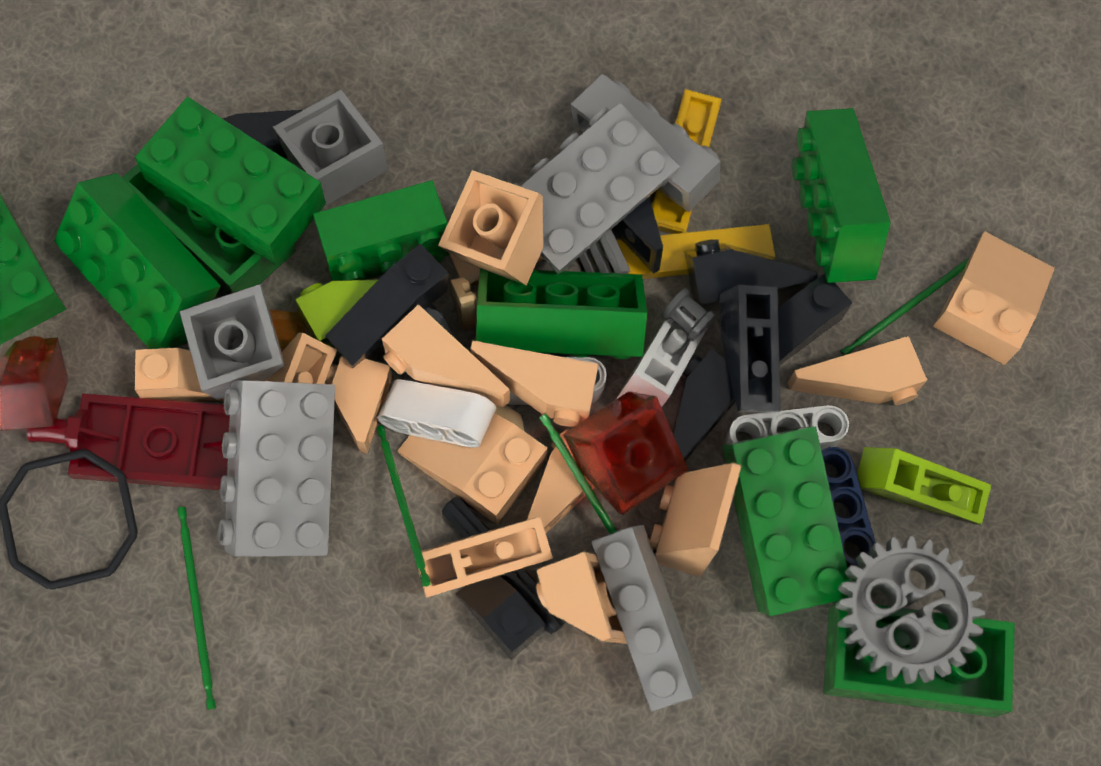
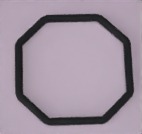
[0,449,138,590]

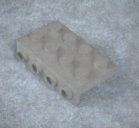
[514,102,680,275]
[218,380,335,557]

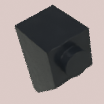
[456,575,545,660]

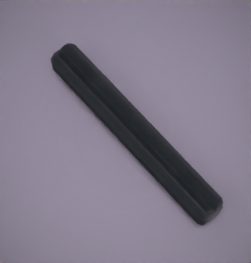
[442,496,566,634]

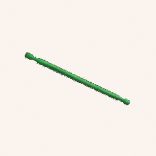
[840,258,969,356]
[539,413,618,535]
[376,425,431,587]
[177,507,216,710]

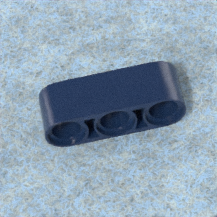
[822,447,876,569]

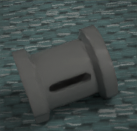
[662,287,717,342]

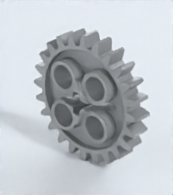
[836,536,985,684]

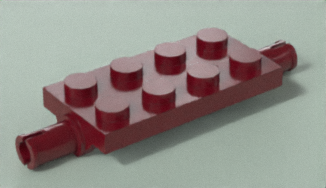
[27,393,230,490]

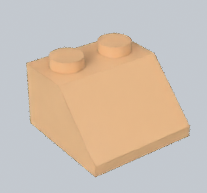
[438,170,543,285]
[536,552,627,644]

